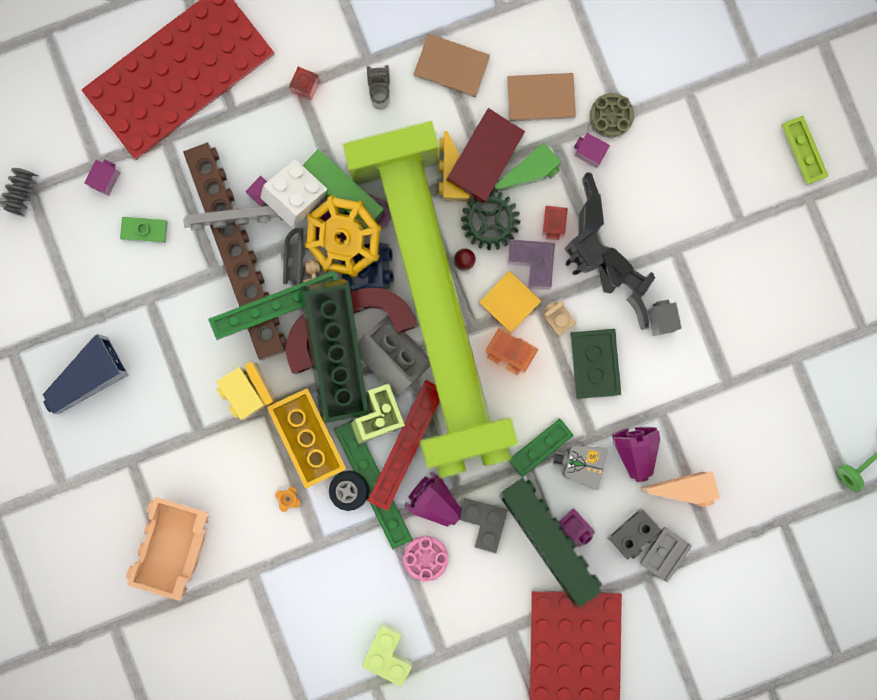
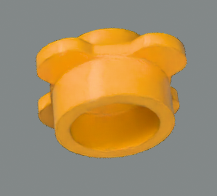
[275,486,301,512]

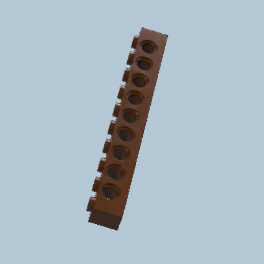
[183,142,287,361]

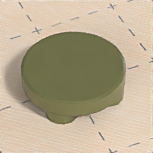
[589,93,634,138]

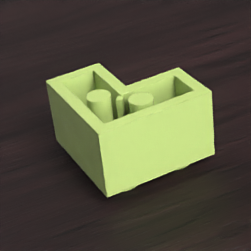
[351,384,405,444]
[361,622,412,687]

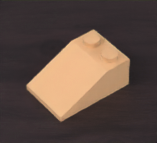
[640,471,720,507]

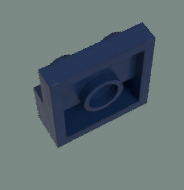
[341,243,394,290]

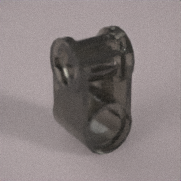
[367,65,390,109]

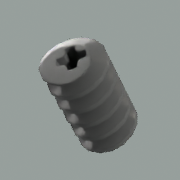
[0,168,39,217]

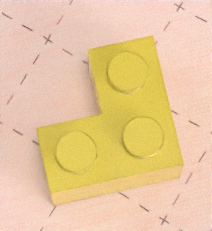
[216,367,266,420]

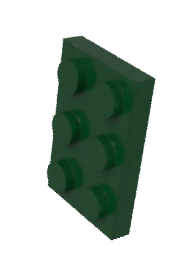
[570,329,621,399]

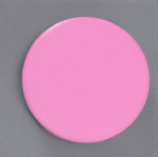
[403,536,448,582]

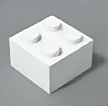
[260,159,327,228]

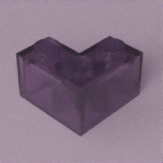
[507,239,555,290]

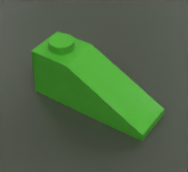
[493,142,561,193]

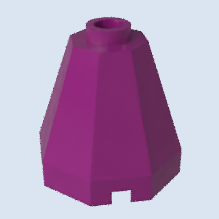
[612,426,660,482]
[404,471,461,527]

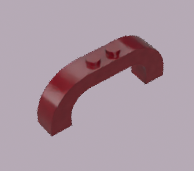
[286,288,419,375]

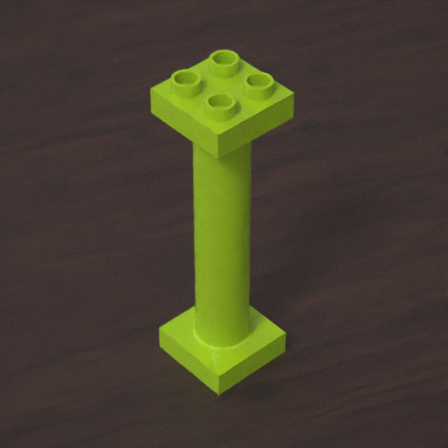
[342,120,518,478]

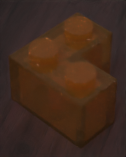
[485,328,539,375]

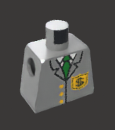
[553,446,608,490]

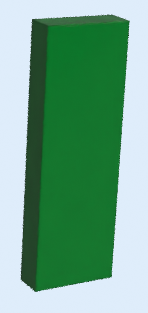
[508,418,574,477]

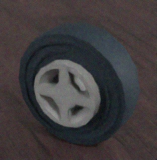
[328,470,369,511]

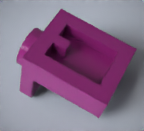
[559,508,595,547]

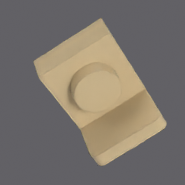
[543,301,577,336]

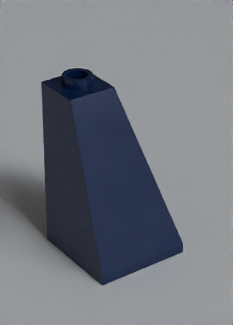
[43,334,129,414]

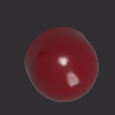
[454,248,476,271]

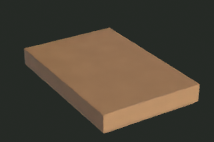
[413,33,490,97]
[507,73,576,121]

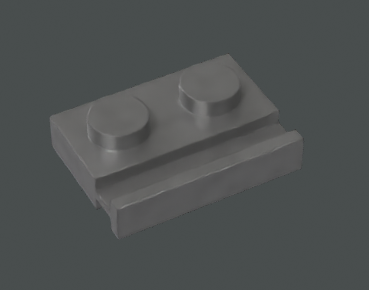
[639,527,692,583]

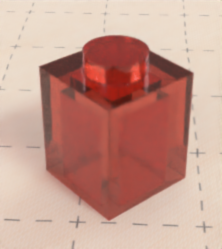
[289,66,320,101]
[541,206,568,240]

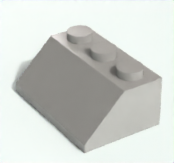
[358,315,431,397]

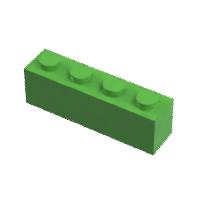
[302,149,385,229]

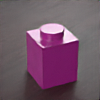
[574,133,610,168]
[84,159,120,196]
[245,175,268,207]

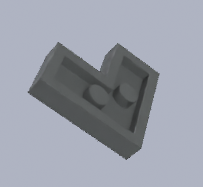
[459,498,508,553]

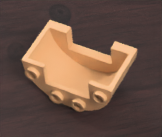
[126,497,209,601]

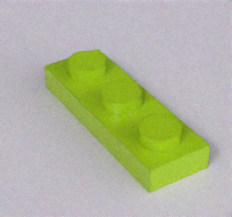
[781,115,829,186]

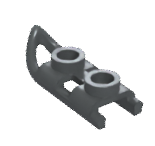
[283,228,305,284]

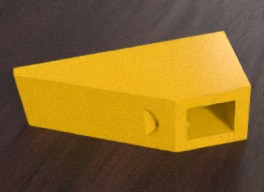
[439,131,470,201]

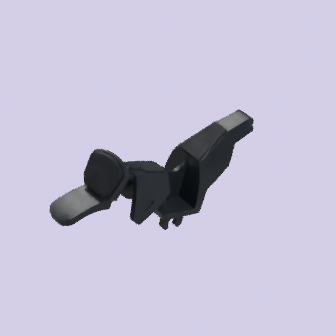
[564,172,655,330]

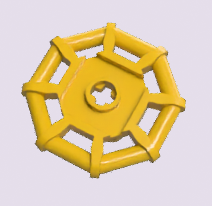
[305,195,382,277]

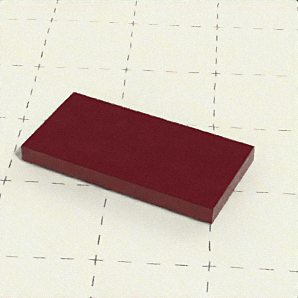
[446,108,525,204]

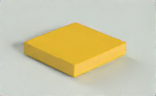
[479,271,541,334]
[245,361,277,406]

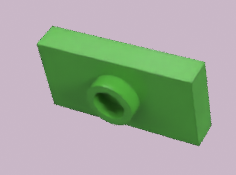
[120,217,167,243]

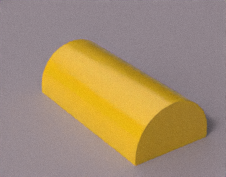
[267,388,346,489]

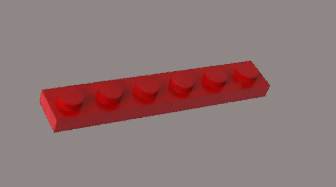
[367,380,440,511]

